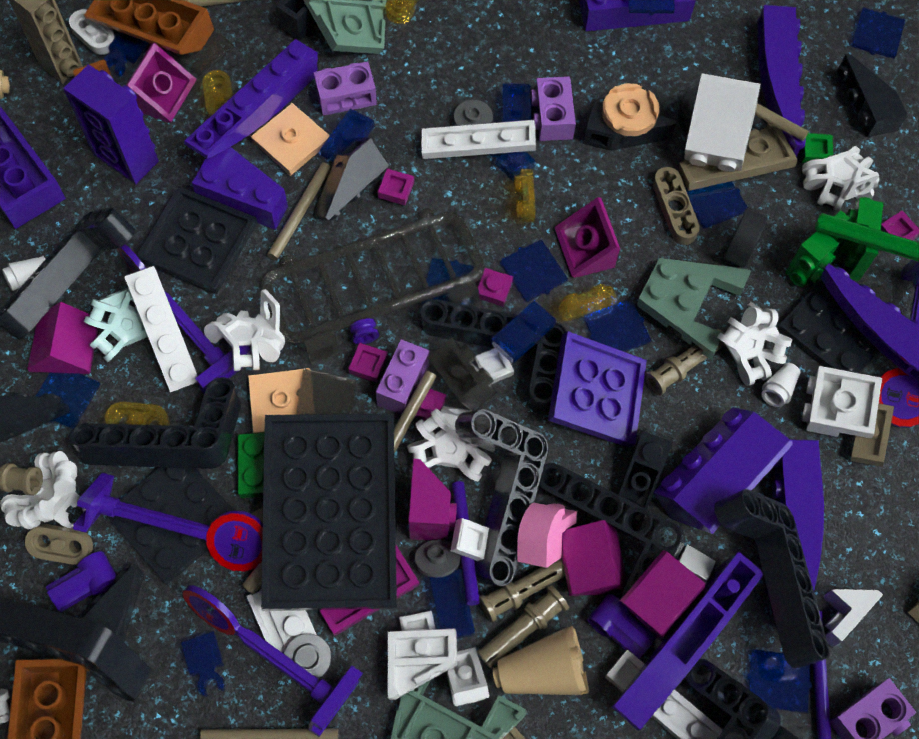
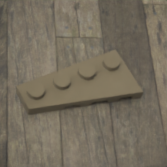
[678,123,797,191]

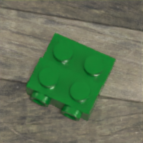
[839,197,884,281]
[785,210,850,288]
[238,433,264,498]

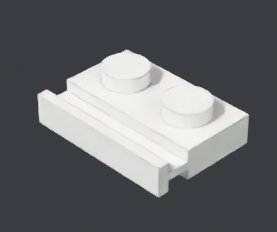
[247,589,316,653]

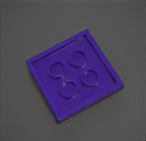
[548,331,647,448]

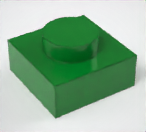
[802,133,833,163]

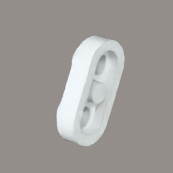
[69,9,116,54]

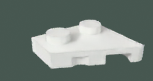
[388,629,457,700]

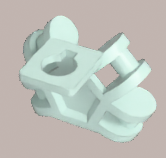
[84,287,148,362]

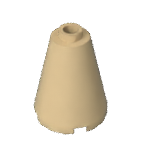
[493,626,589,695]

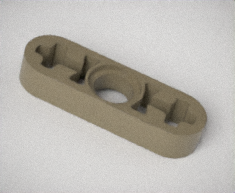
[653,167,700,245]

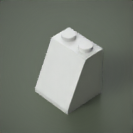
[685,73,760,172]

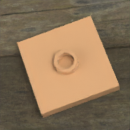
[251,103,331,176]
[248,368,315,434]

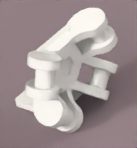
[802,146,879,212]
[204,289,285,371]
[717,302,792,386]
[407,406,492,482]
[0,451,86,529]

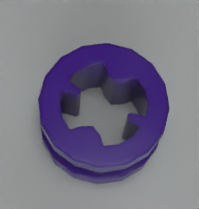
[349,318,379,344]

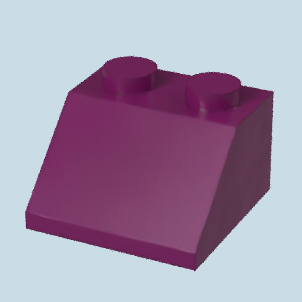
[409,458,457,541]

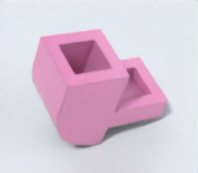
[517,503,577,568]

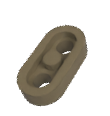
[25,524,93,564]

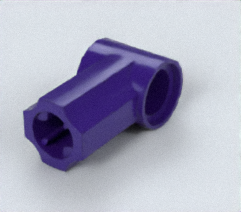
[46,551,117,612]
[587,594,656,659]

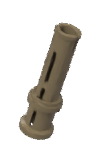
[644,329,726,396]
[0,463,43,496]
[479,558,565,623]
[477,585,569,668]

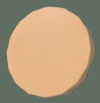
[602,83,659,136]

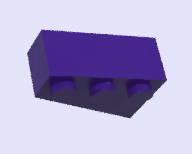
[192,147,288,230]

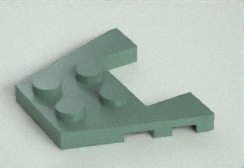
[304,0,386,54]
[637,258,751,359]
[391,680,527,739]

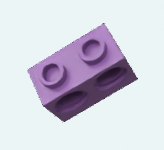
[314,62,377,116]
[530,77,576,141]
[376,339,429,415]
[830,678,917,739]

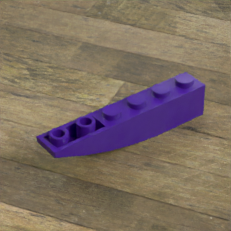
[757,5,806,157]
[184,39,318,159]
[820,264,919,383]
[772,440,824,590]
[612,551,764,731]

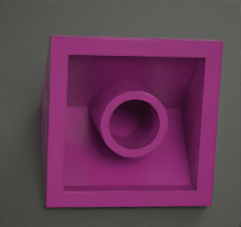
[126,42,197,123]
[554,197,620,278]
[27,302,98,374]
[562,520,627,596]
[620,550,705,642]

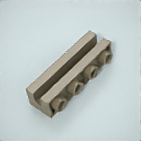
[9,0,83,84]

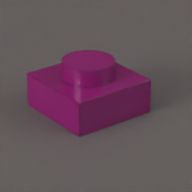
[378,169,414,206]
[881,210,919,240]
[476,268,513,307]
[349,343,388,383]
[414,389,447,421]

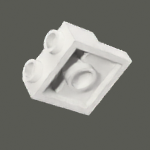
[802,366,882,439]

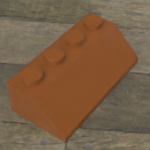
[84,0,214,55]
[8,659,87,739]

